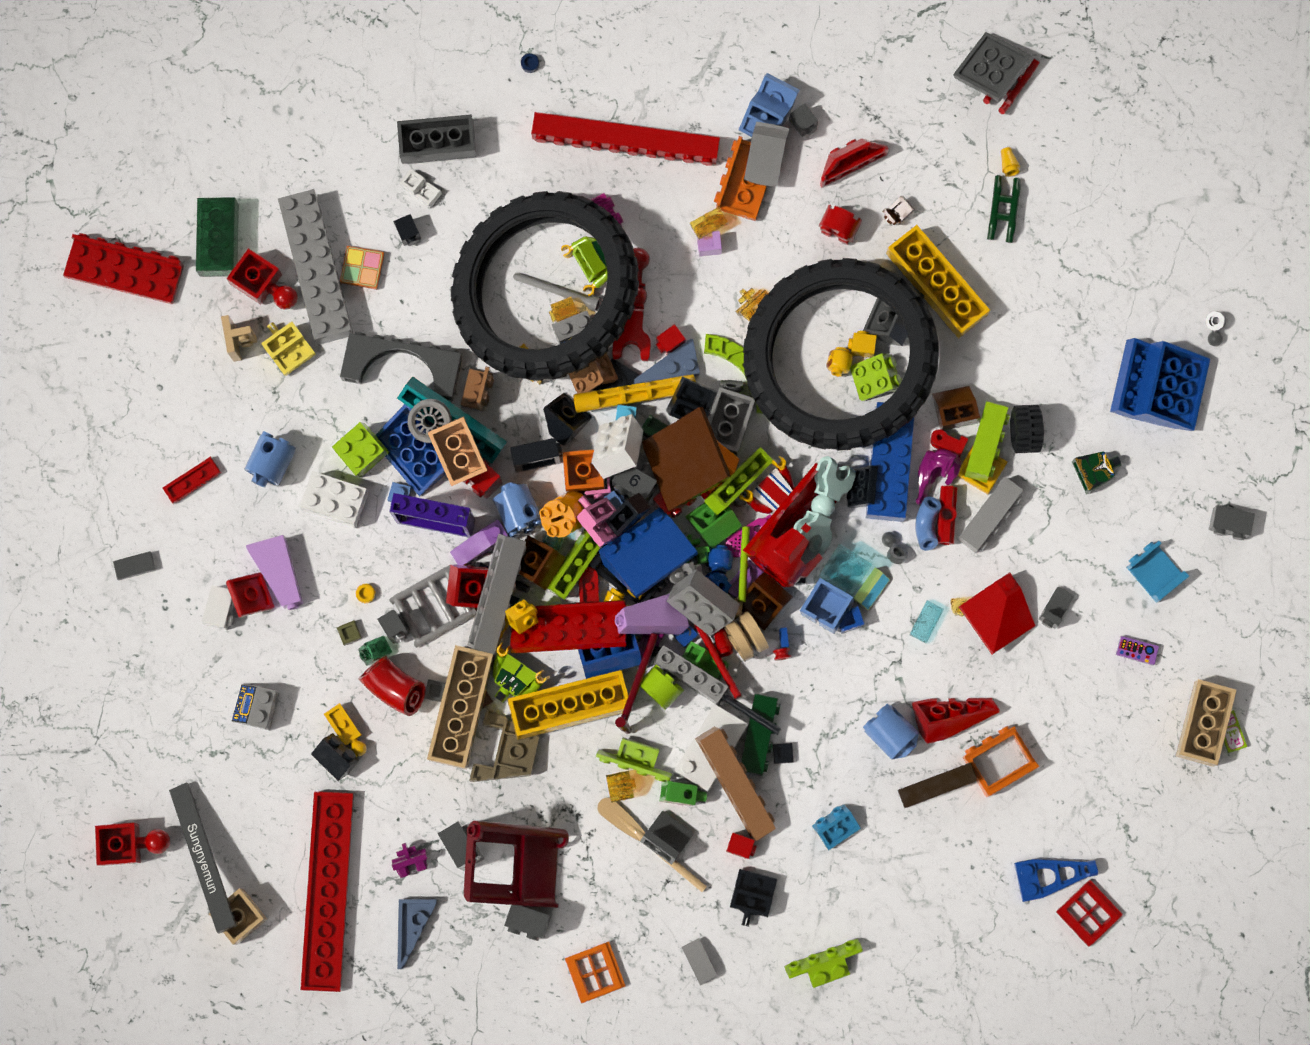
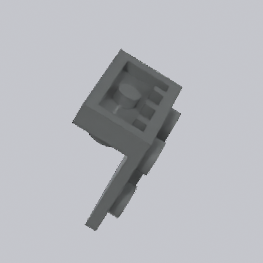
[640,811,694,865]

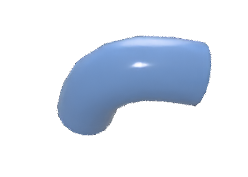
[915,497,941,551]

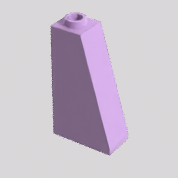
[246,535,303,610]
[615,594,689,634]

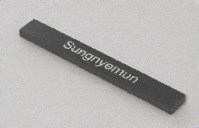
[169,782,237,934]

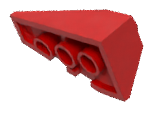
[912,698,1000,744]

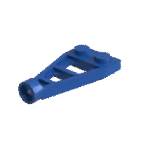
[1014,859,1098,902]

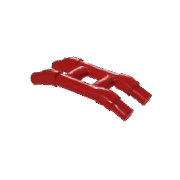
[983,48,1040,114]

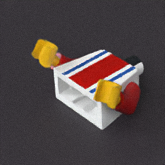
[739,456,795,514]

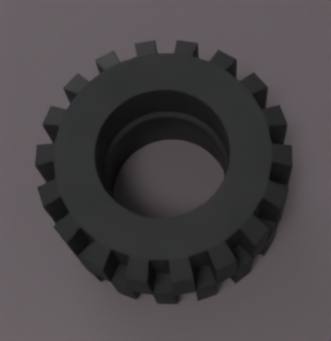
[1010,405,1044,453]

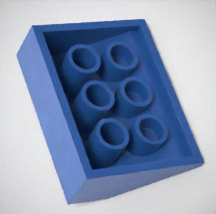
[376,404,446,496]
[599,507,698,598]

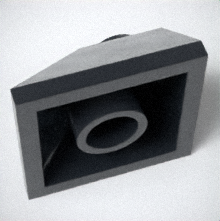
[543,393,592,446]

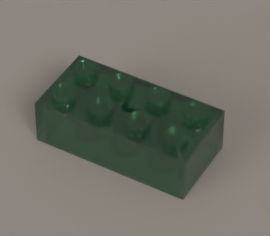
[196,197,239,277]

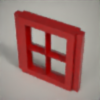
[1056,880,1123,947]

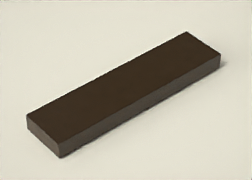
[898,762,978,808]

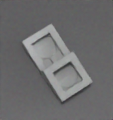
[682,938,718,986]

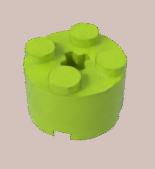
[640,664,685,710]

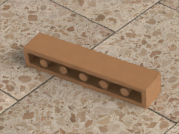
[695,726,776,841]

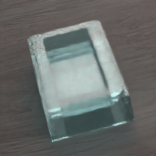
[909,600,944,643]

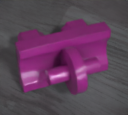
[392,843,427,878]

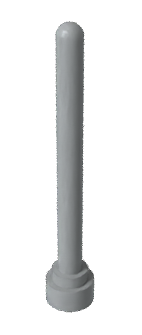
[513,273,600,312]

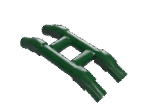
[987,175,1021,243]

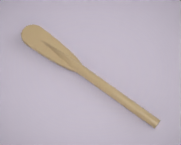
[597,798,707,892]

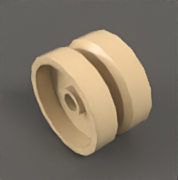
[724,611,769,662]

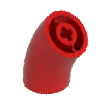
[358,656,425,716]

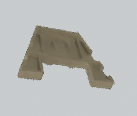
[469,708,540,782]

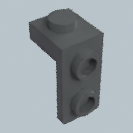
[1038,587,1074,629]

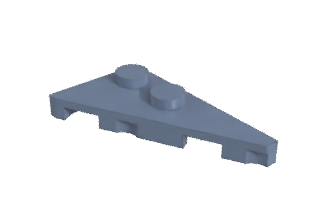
[634,339,700,384]
[397,899,437,969]

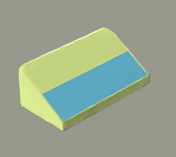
[854,567,890,611]

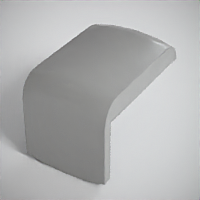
[744,122,789,186]

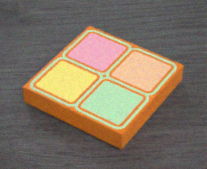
[340,246,384,290]

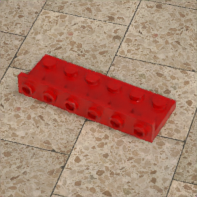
[63,233,184,305]
[510,601,627,653]

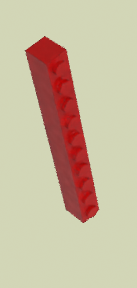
[531,112,720,166]

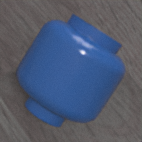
[707,545,734,575]

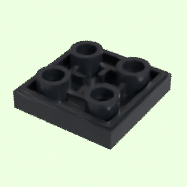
[846,465,878,508]

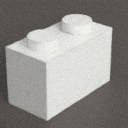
[202,585,235,630]

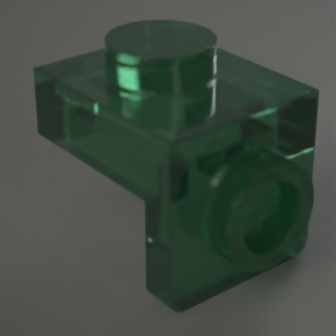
[358,635,392,666]

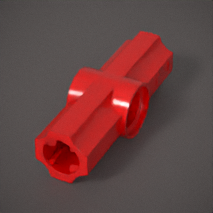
[937,485,957,545]

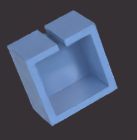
[800,578,854,634]

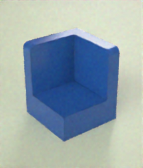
[839,606,864,634]

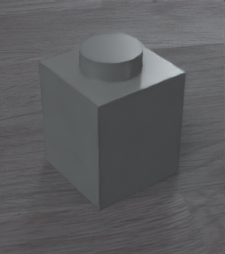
[789,104,818,137]

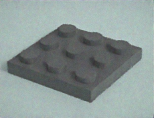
[953,32,1032,102]

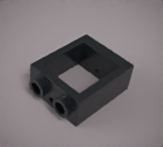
[510,438,563,473]

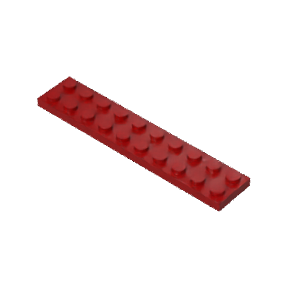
[300,792,354,992]

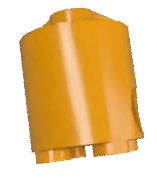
[539,491,588,538]

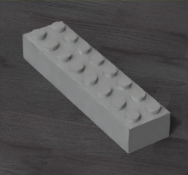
[278,189,353,345]

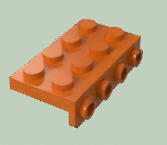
[714,136,767,221]

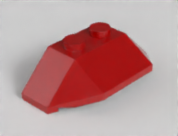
[820,138,889,188]

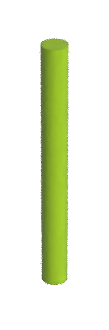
[738,526,750,602]

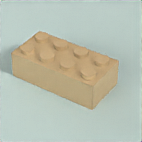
[1176,679,1237,767]

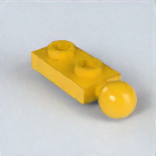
[324,703,367,757]

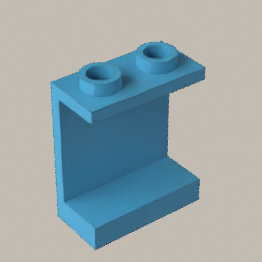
[1126,541,1189,603]

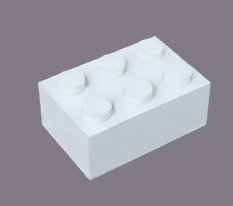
[592,414,644,479]
[299,471,369,528]

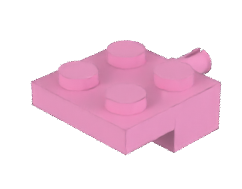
[577,496,623,547]

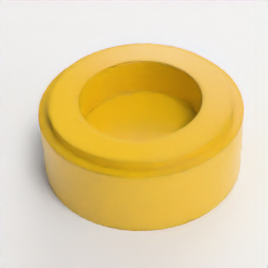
[356,584,376,604]

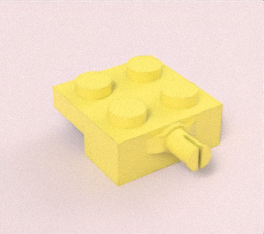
[261,322,316,376]

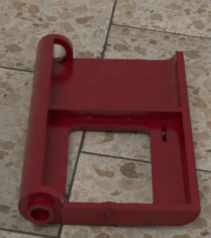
[464,821,569,908]

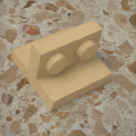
[221,315,257,362]

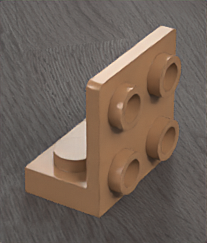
[569,353,618,394]
[460,366,494,411]

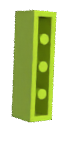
[964,401,1010,483]
[704,447,772,515]
[547,529,600,600]

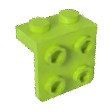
[850,353,902,401]

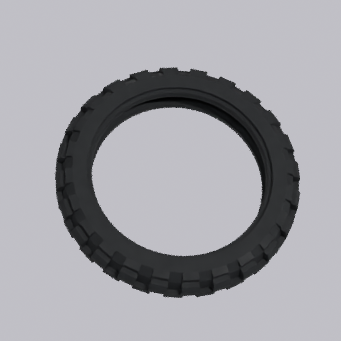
[451,191,639,381]
[743,258,939,451]

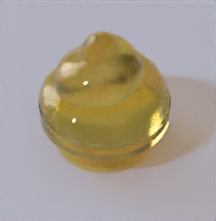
[950,597,968,617]

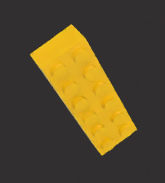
[886,225,990,339]
[508,670,628,740]

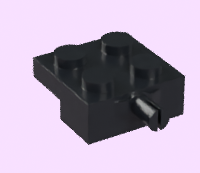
[666,377,717,419]
[730,869,777,927]

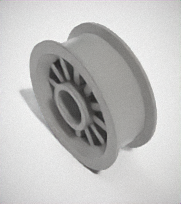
[408,399,452,443]

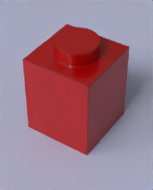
[655,324,686,355]
[726,832,757,859]

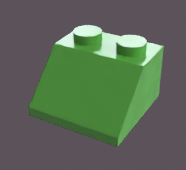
[685,502,742,549]

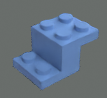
[739,73,800,137]

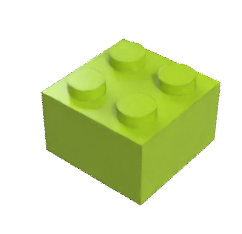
[332,422,390,477]

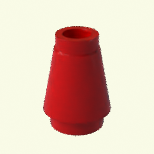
[714,627,734,657]

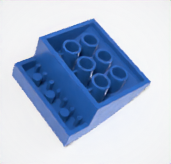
[1110,338,1210,431]

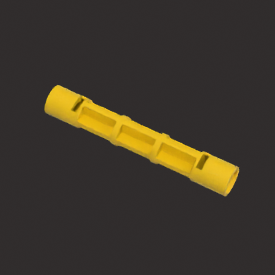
[573,374,696,413]

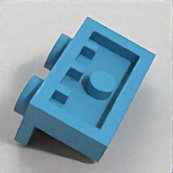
[812,805,861,850]

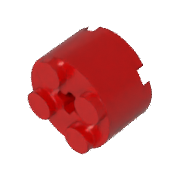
[819,205,862,245]

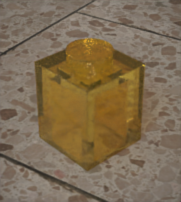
[549,297,578,322]

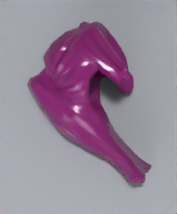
[916,449,962,505]

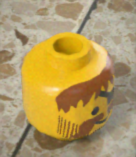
[826,347,853,377]

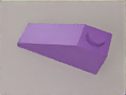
[450,520,508,565]

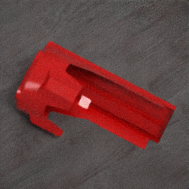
[743,463,837,587]

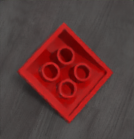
[959,572,1035,655]

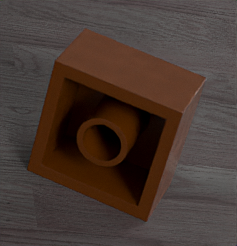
[518,535,566,590]

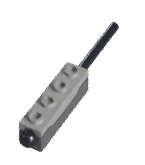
[651,645,782,735]

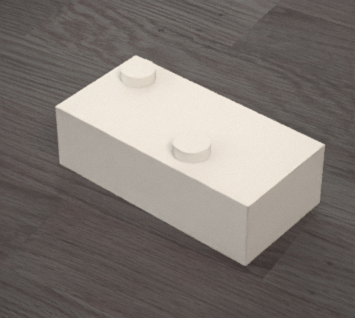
[674,704,748,792]

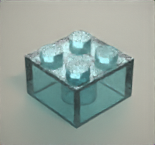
[818,544,872,596]

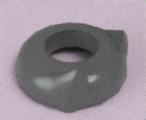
[719,380,744,392]

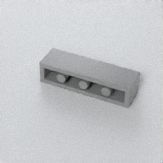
[957,476,1023,553]

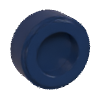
[521,53,539,73]

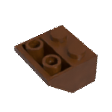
[932,386,980,430]

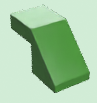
[682,641,730,681]

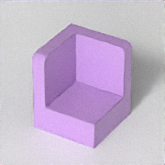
[697,231,722,257]

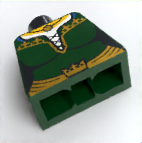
[1072,451,1121,495]

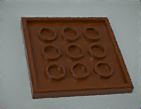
[641,407,731,511]

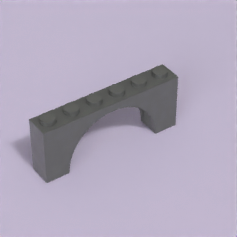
[340,332,462,401]

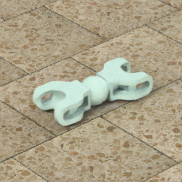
[794,456,856,555]

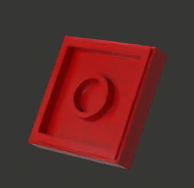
[226,572,274,618]

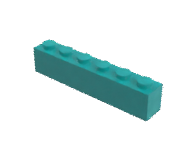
[397,377,507,464]

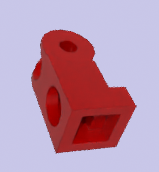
[930,429,968,458]

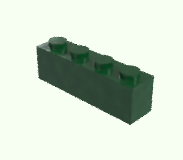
[741,694,781,776]

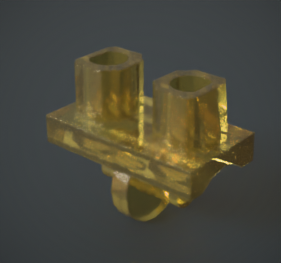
[690,207,728,240]
[735,288,768,322]

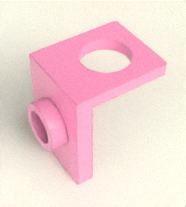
[585,477,611,500]

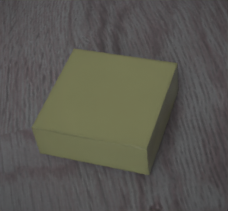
[336,620,362,646]

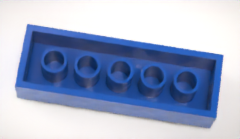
[865,402,914,522]

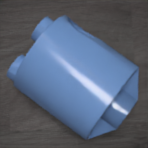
[244,431,296,488]
[493,482,542,538]
[863,703,919,760]

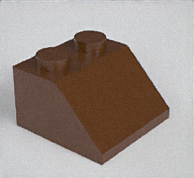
[742,572,793,630]

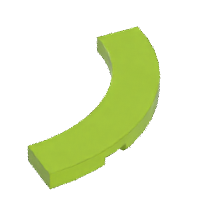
[704,334,763,414]

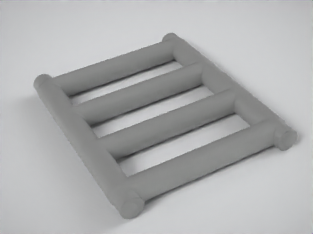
[389,565,477,648]

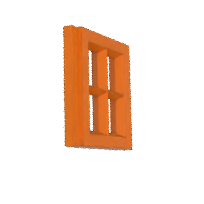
[565,942,625,1003]

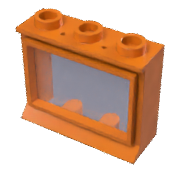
[962,726,1039,798]

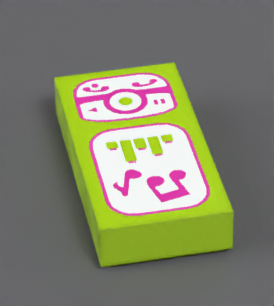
[1224,710,1247,753]

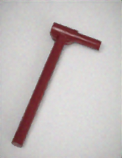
[615,633,658,734]

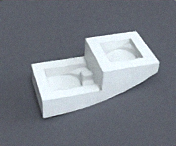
[399,169,442,208]

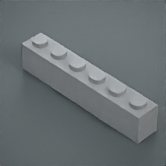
[467,534,526,654]

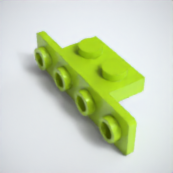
[596,737,672,782]
[784,939,863,988]

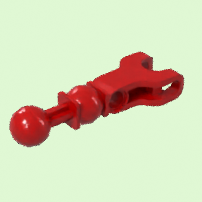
[612,247,651,362]

